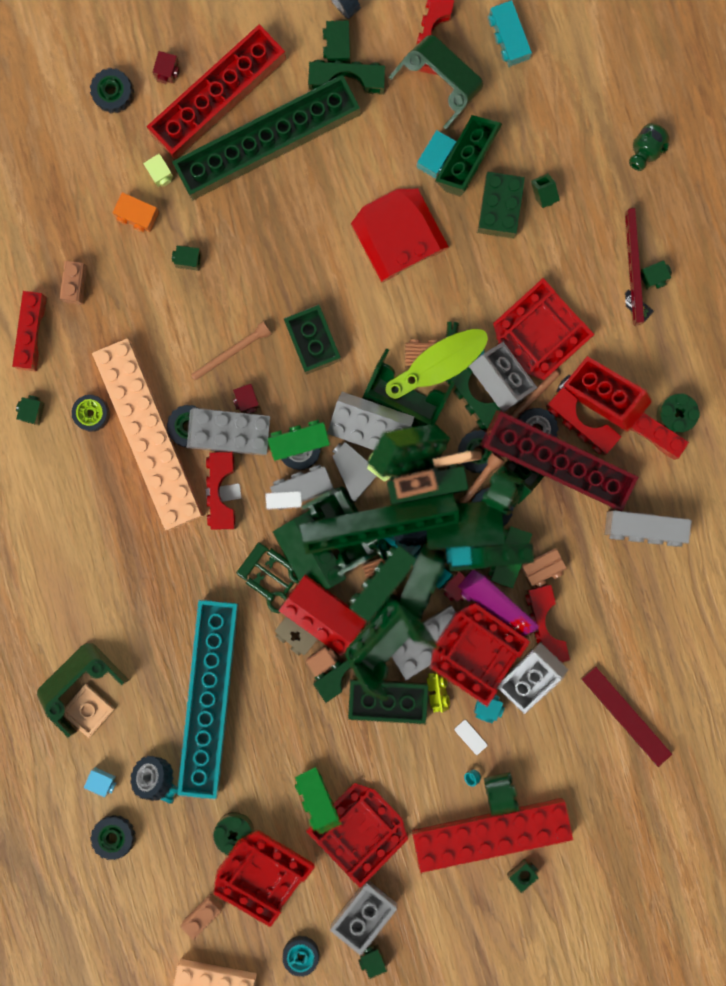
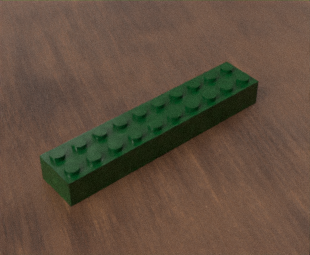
[172,75,360,201]

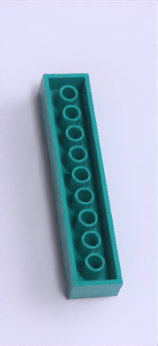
[177,600,239,799]

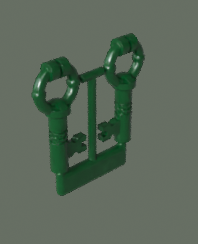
[236,542,299,613]

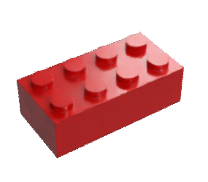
[563,356,652,432]

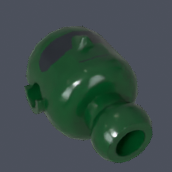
[629,123,670,171]

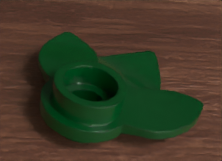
[366,539,390,561]

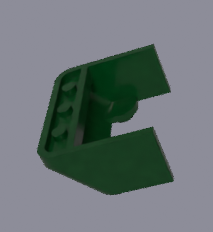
[389,35,483,129]
[362,348,455,428]
[302,486,379,575]
[346,602,439,701]
[37,643,129,738]

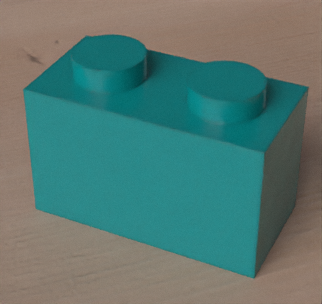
[417,130,456,179]

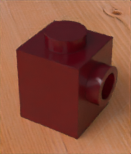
[152,51,180,84]
[233,384,260,414]
[443,571,466,602]

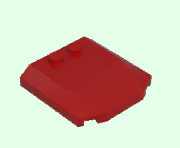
[351,189,449,283]
[493,278,595,380]
[430,603,530,706]
[306,783,408,888]
[214,830,315,927]

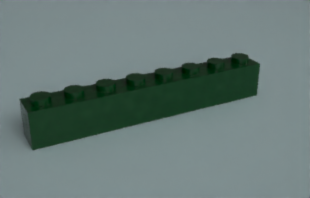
[300,493,459,554]

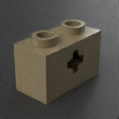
[275,617,318,656]

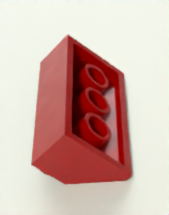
[279,574,367,656]

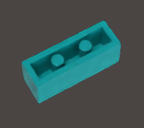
[488,0,532,67]

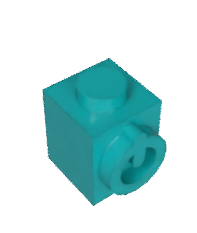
[446,547,474,566]
[473,695,505,724]

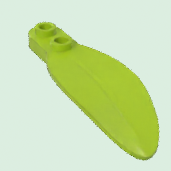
[386,329,488,399]

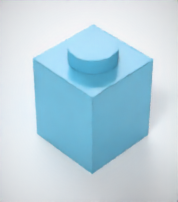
[84,767,117,797]

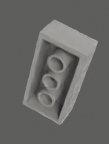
[327,392,414,450]
[187,408,270,456]
[604,511,691,547]
[391,605,456,680]

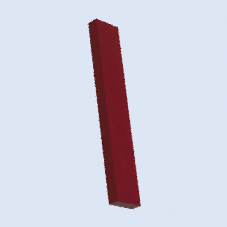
[625,208,644,326]
[581,666,673,767]

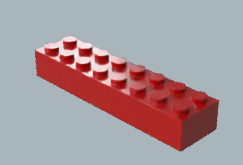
[146,24,287,160]
[412,798,573,873]

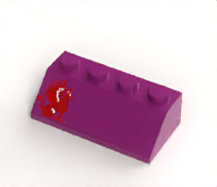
[458,569,539,636]

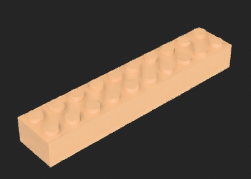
[92,338,203,531]

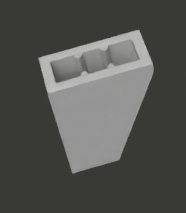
[332,442,377,502]

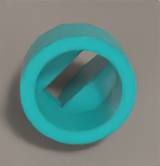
[464,769,481,787]

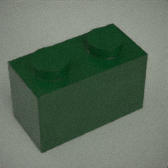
[323,20,350,64]

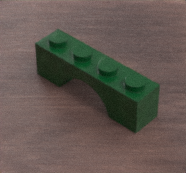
[308,60,385,94]
[445,366,504,431]
[313,658,390,703]

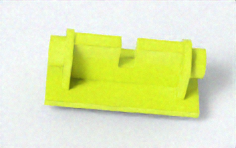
[426,673,450,712]

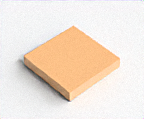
[433,451,482,467]
[63,683,116,738]

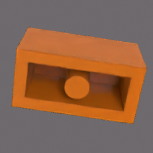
[113,192,159,233]

